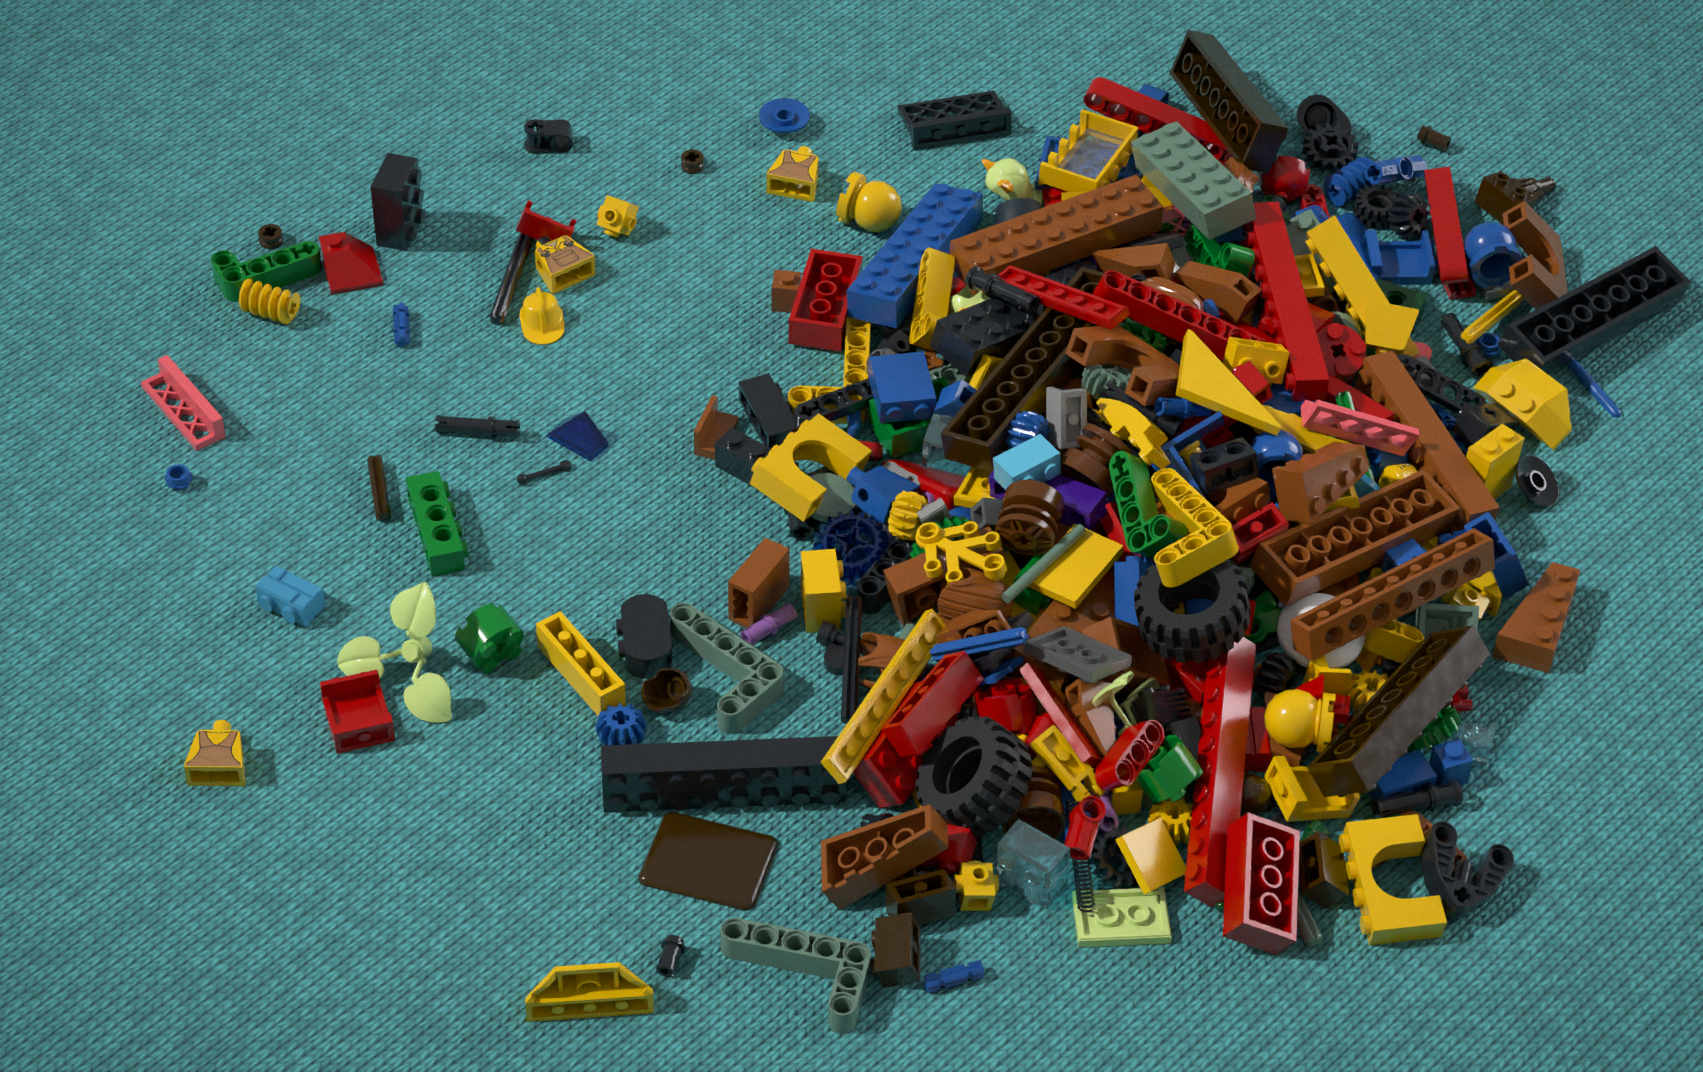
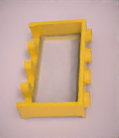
[1038,109,1138,192]

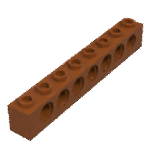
[1290,528,1495,661]

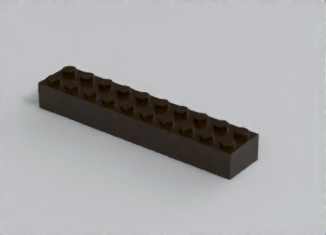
[940,267,1104,472]

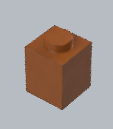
[771,270,801,313]

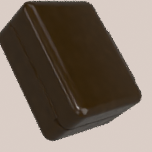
[638,812,779,911]

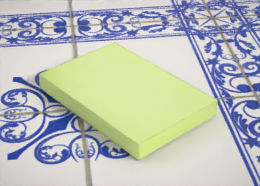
[1071,887,1172,948]

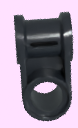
[524,119,573,154]

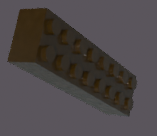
[1169,30,1288,173]
[1307,625,1490,797]

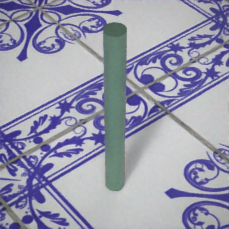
[1001,524,1086,603]

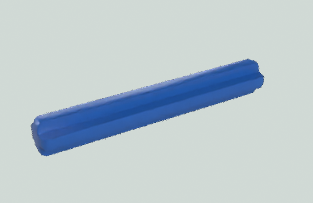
[930,627,1029,662]

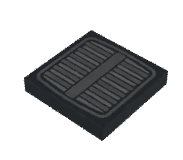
[1121,230,1185,250]

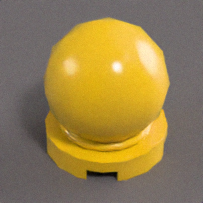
[836,171,902,232]
[1264,689,1336,752]

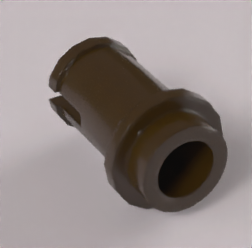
[1417,125,1452,152]

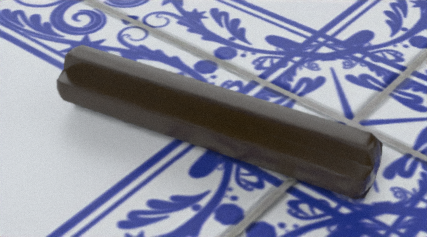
[367,454,391,522]

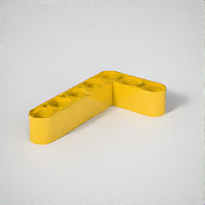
[788,317,871,424]
[1151,468,1239,587]

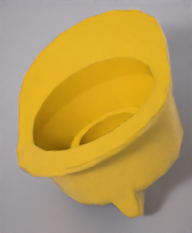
[519,287,565,345]

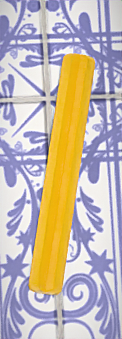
[1461,290,1524,344]

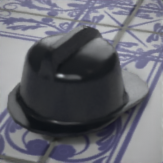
[1296,94,1352,136]

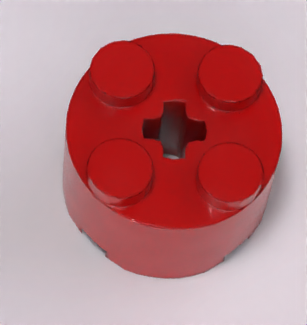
[1317,323,1366,383]
[974,678,1038,734]

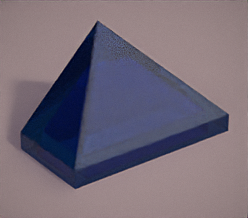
[548,411,608,462]

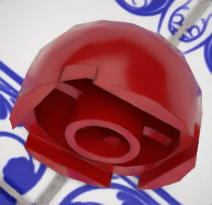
[1258,156,1310,204]

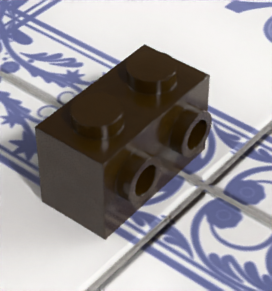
[1299,831,1349,909]
[871,912,921,988]

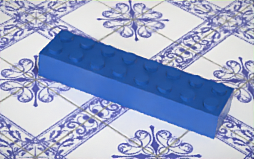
[847,183,983,328]

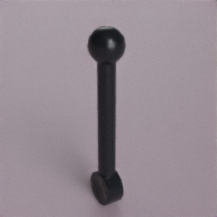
[516,460,571,485]

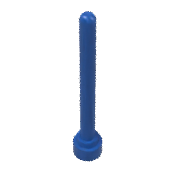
[1566,359,1621,418]

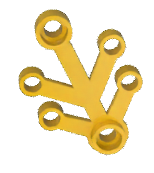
[915,521,1007,584]

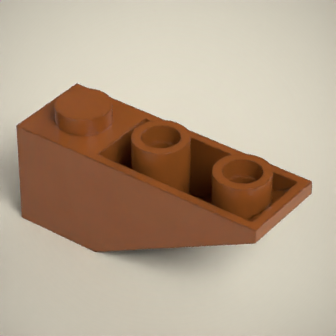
[1092,243,1176,280]
[1174,261,1262,324]
[936,610,1012,643]
[1065,678,1116,771]

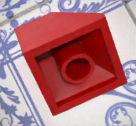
[319,232,383,295]

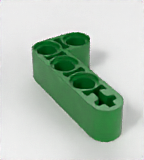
[1184,225,1255,277]
[211,241,322,302]
[1109,451,1187,559]

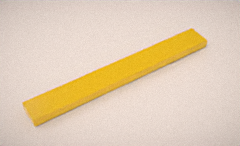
[821,609,946,784]

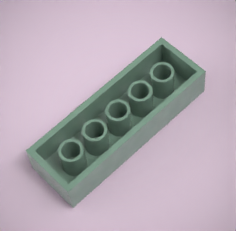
[1131,121,1256,240]

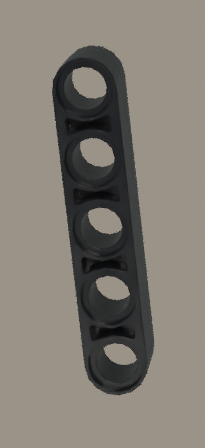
[857,536,916,614]

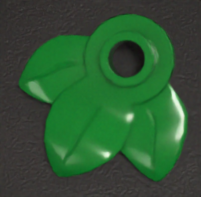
[1244,590,1284,644]

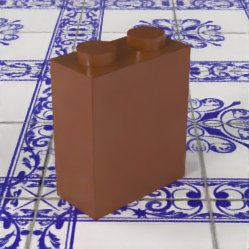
[728,538,790,628]

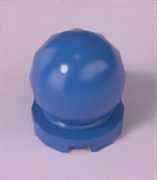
[1464,222,1523,289]
[1250,429,1303,501]

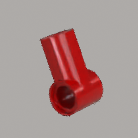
[1062,795,1106,861]

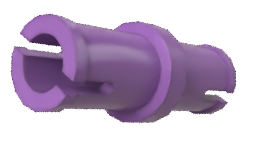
[740,603,798,646]

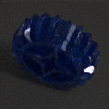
[813,509,890,585]

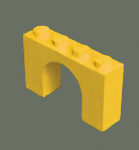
[750,413,872,522]
[1339,814,1447,946]

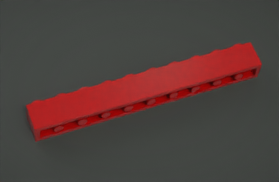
[1242,202,1330,401]
[1184,637,1256,907]

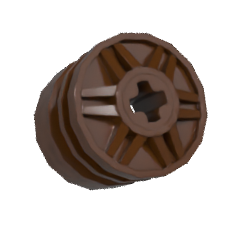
[1061,423,1135,498]
[995,480,1065,556]
[1001,765,1066,846]

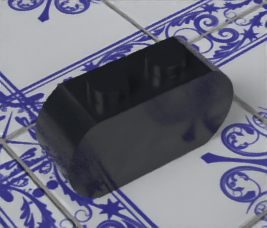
[616,594,672,679]

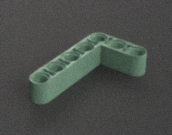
[670,603,783,734]
[720,918,871,1034]

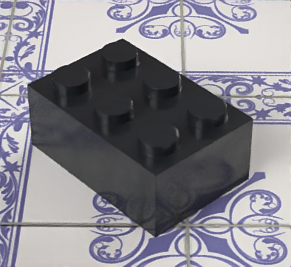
[370,153,426,251]

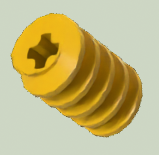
[239,279,301,324]

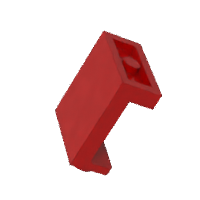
[320,670,395,754]

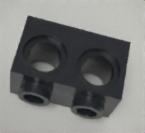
[1190,437,1260,495]

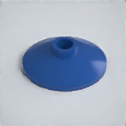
[759,98,810,133]

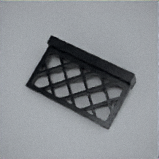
[898,91,1011,150]

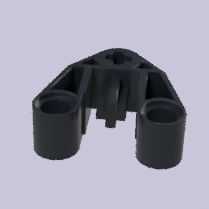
[1421,821,1514,921]

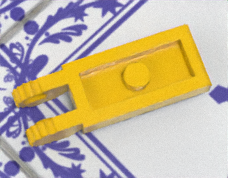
[1029,725,1106,801]

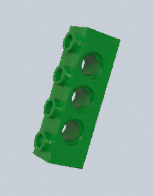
[406,471,469,576]

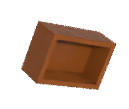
[1082,617,1172,695]

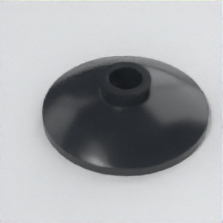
[1515,455,1559,507]

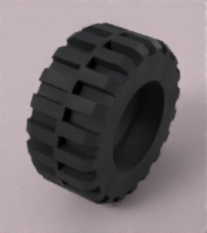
[1134,559,1251,663]
[916,716,1032,837]

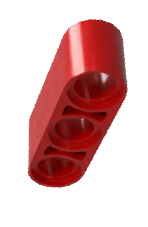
[1095,720,1164,791]

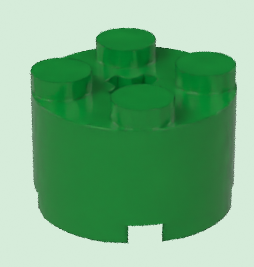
[455,603,524,674]
[1135,735,1203,804]

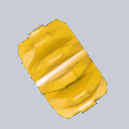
[888,491,928,541]
[1346,669,1388,713]
[1148,797,1193,847]

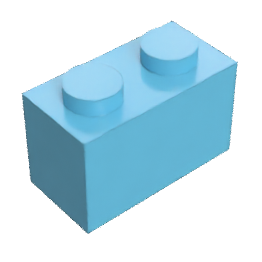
[993,434,1061,490]

